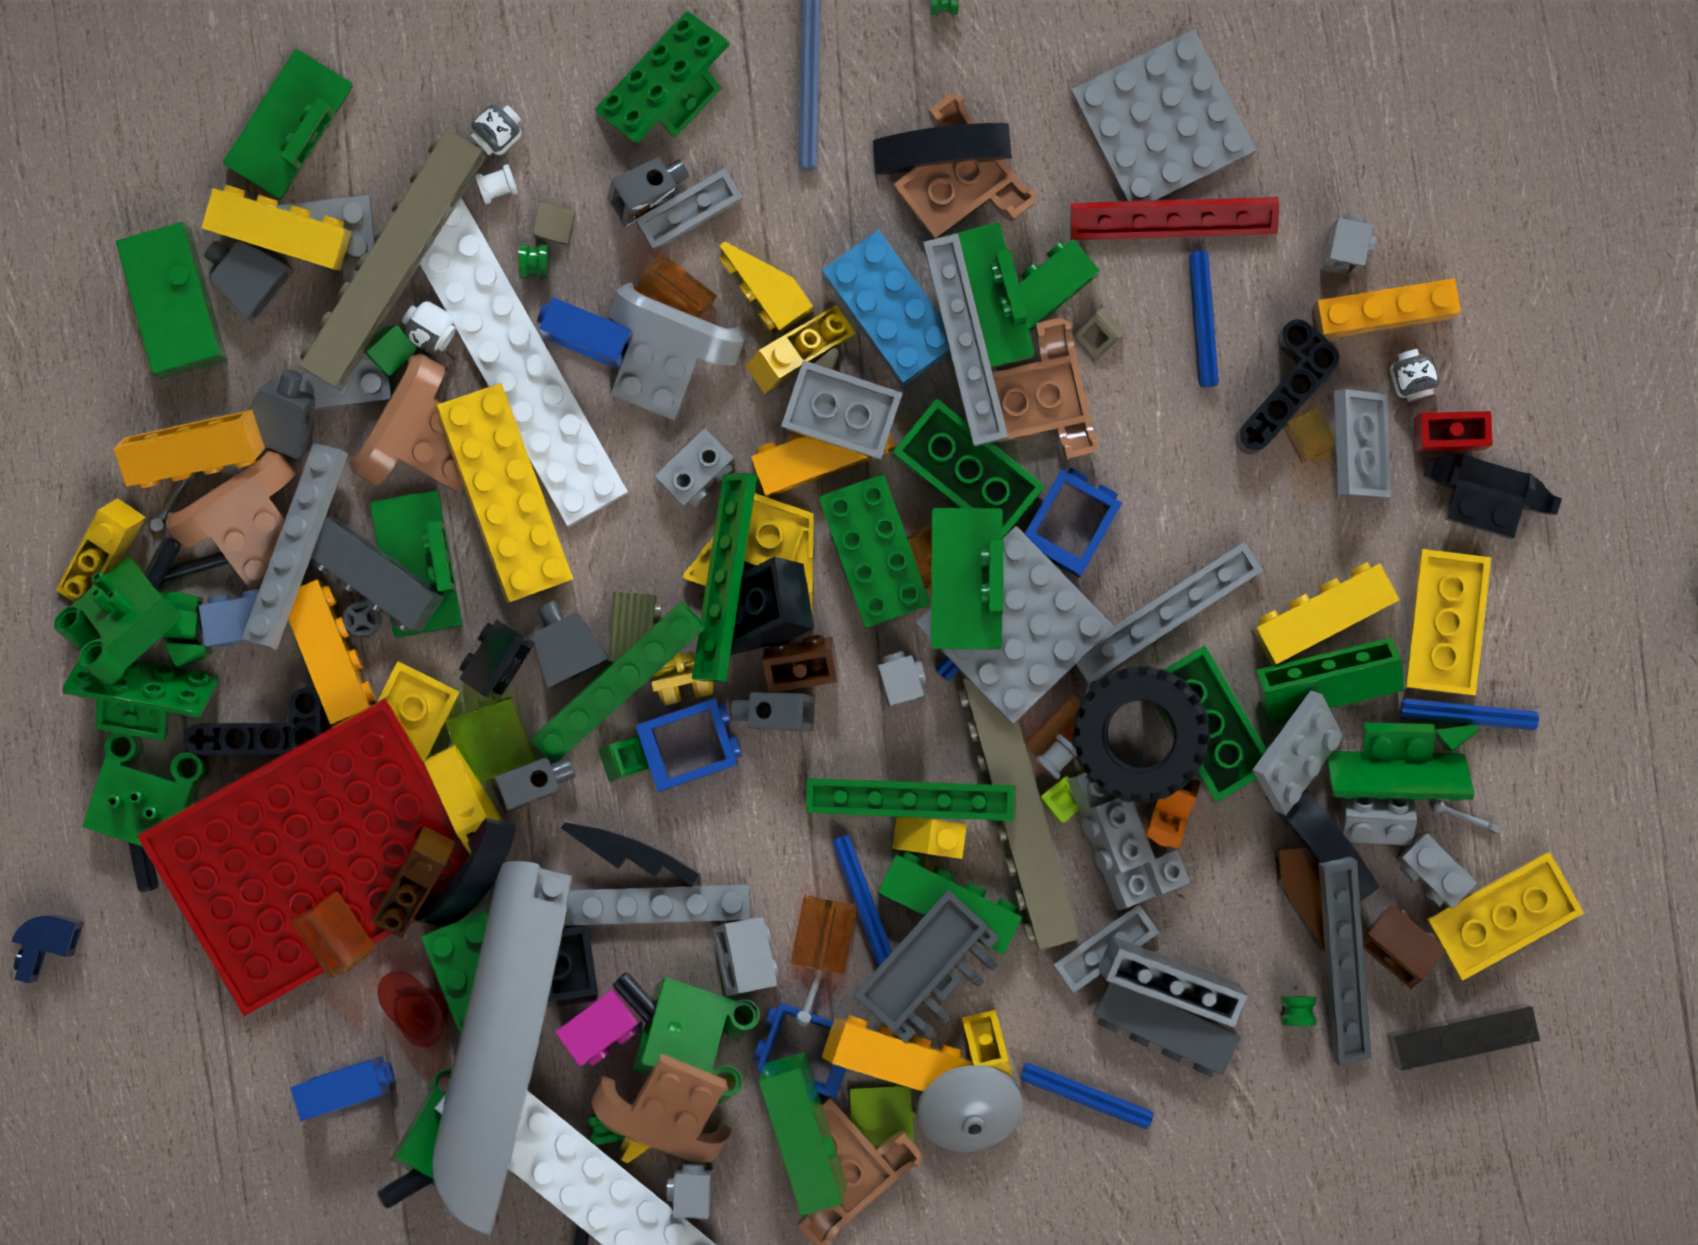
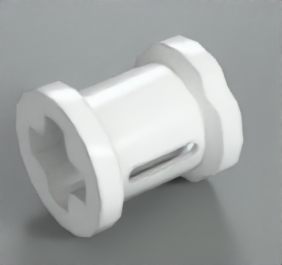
[476,164,519,204]

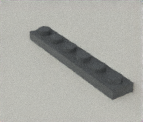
[1318,857,1371,1066]

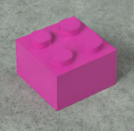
[555,989,643,1067]

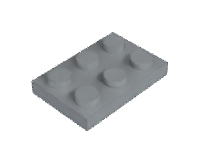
[781,360,903,461]
[1333,389,1391,499]
[1253,691,1343,815]

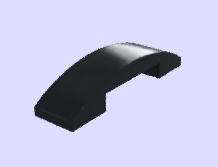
[873,123,1012,175]
[1265,788,1380,902]
[415,818,516,927]

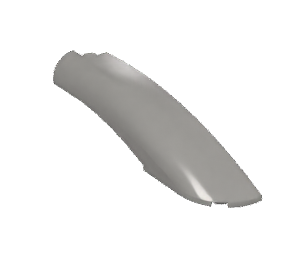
[432,861,572,1236]

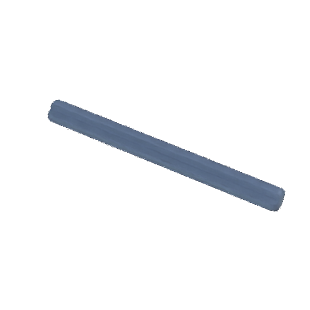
[798,0,821,170]

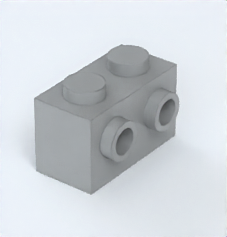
[1320,215,1376,278]
[655,428,735,509]
[878,651,927,708]
[1338,797,1417,846]
[1395,833,1477,908]
[712,917,778,997]
[667,1161,713,1219]

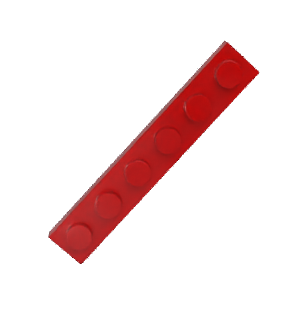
[1070,197,1279,240]

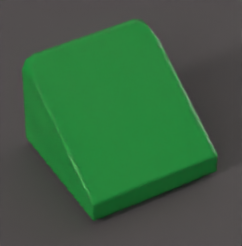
[364,325,418,377]
[162,610,202,645]
[164,643,214,668]
[1435,724,1479,751]
[599,736,649,782]

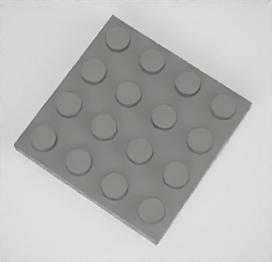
[1070,29,1256,201]
[915,526,1114,724]

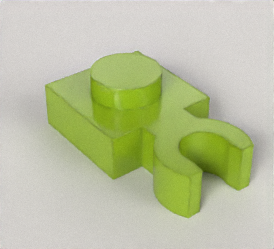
[1040,768,1086,825]

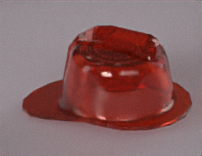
[377,971,449,1047]

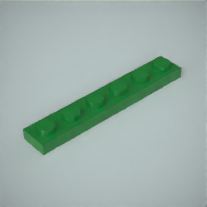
[692,473,757,682]
[530,600,706,764]
[806,778,1016,821]

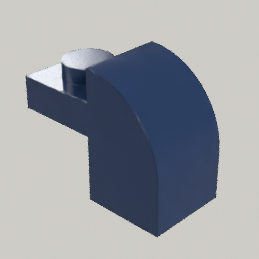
[11,915,84,983]

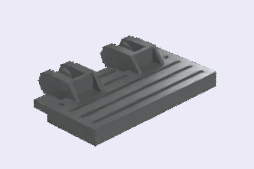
[853,890,999,1043]

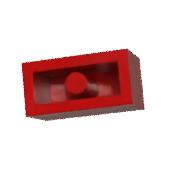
[1414,411,1493,452]

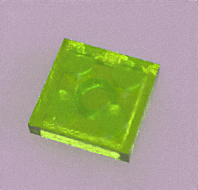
[445,696,536,783]

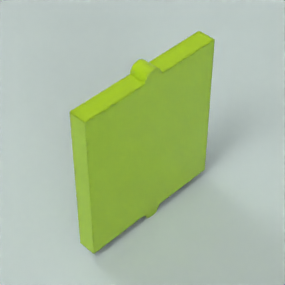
[848,1086,916,1146]

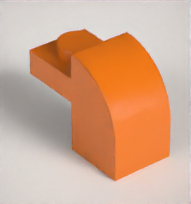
[1145,778,1200,849]

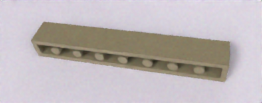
[299,129,486,392]
[958,678,1080,950]

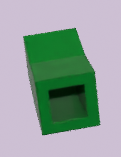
[164,592,203,616]

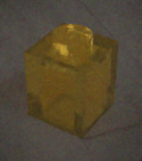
[1283,407,1335,465]

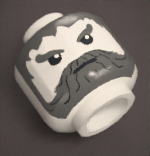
[470,104,522,155]
[402,301,456,353]
[1390,349,1440,403]

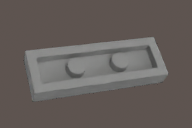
[636,168,743,251]
[1053,904,1159,993]

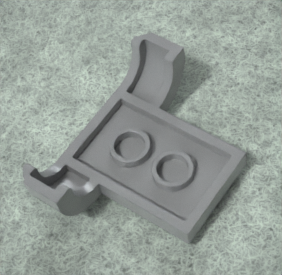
[608,282,746,421]

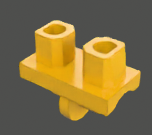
[651,651,713,706]

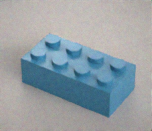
[822,230,951,388]

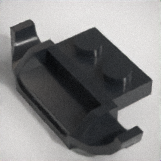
[1423,454,1562,539]

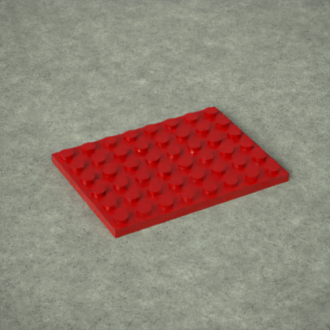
[137,697,470,1016]

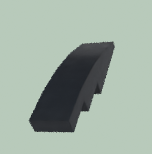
[561,822,701,886]

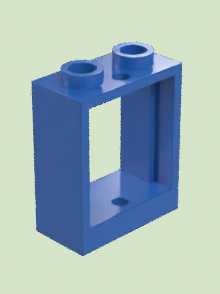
[537,297,632,370]
[1025,468,1122,578]
[635,698,742,792]
[753,1001,847,1099]
[290,1056,395,1121]

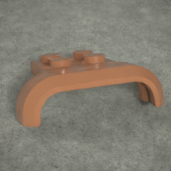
[893,94,1036,240]
[992,318,1099,460]
[349,353,463,492]
[166,448,297,590]
[591,1053,731,1163]
[777,1097,922,1245]

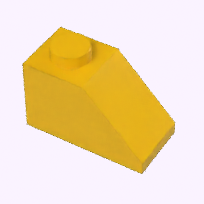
[892,817,967,859]
[962,1009,1013,1079]

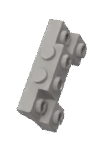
[1067,752,1190,911]

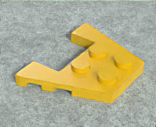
[682,493,814,611]

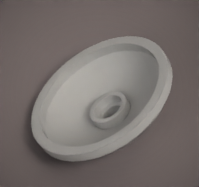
[917,1065,1023,1152]

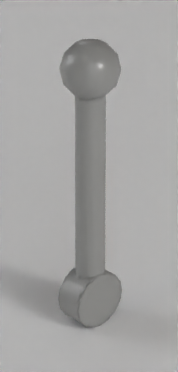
[150,472,195,532]
[1431,800,1502,834]
[796,968,826,1026]

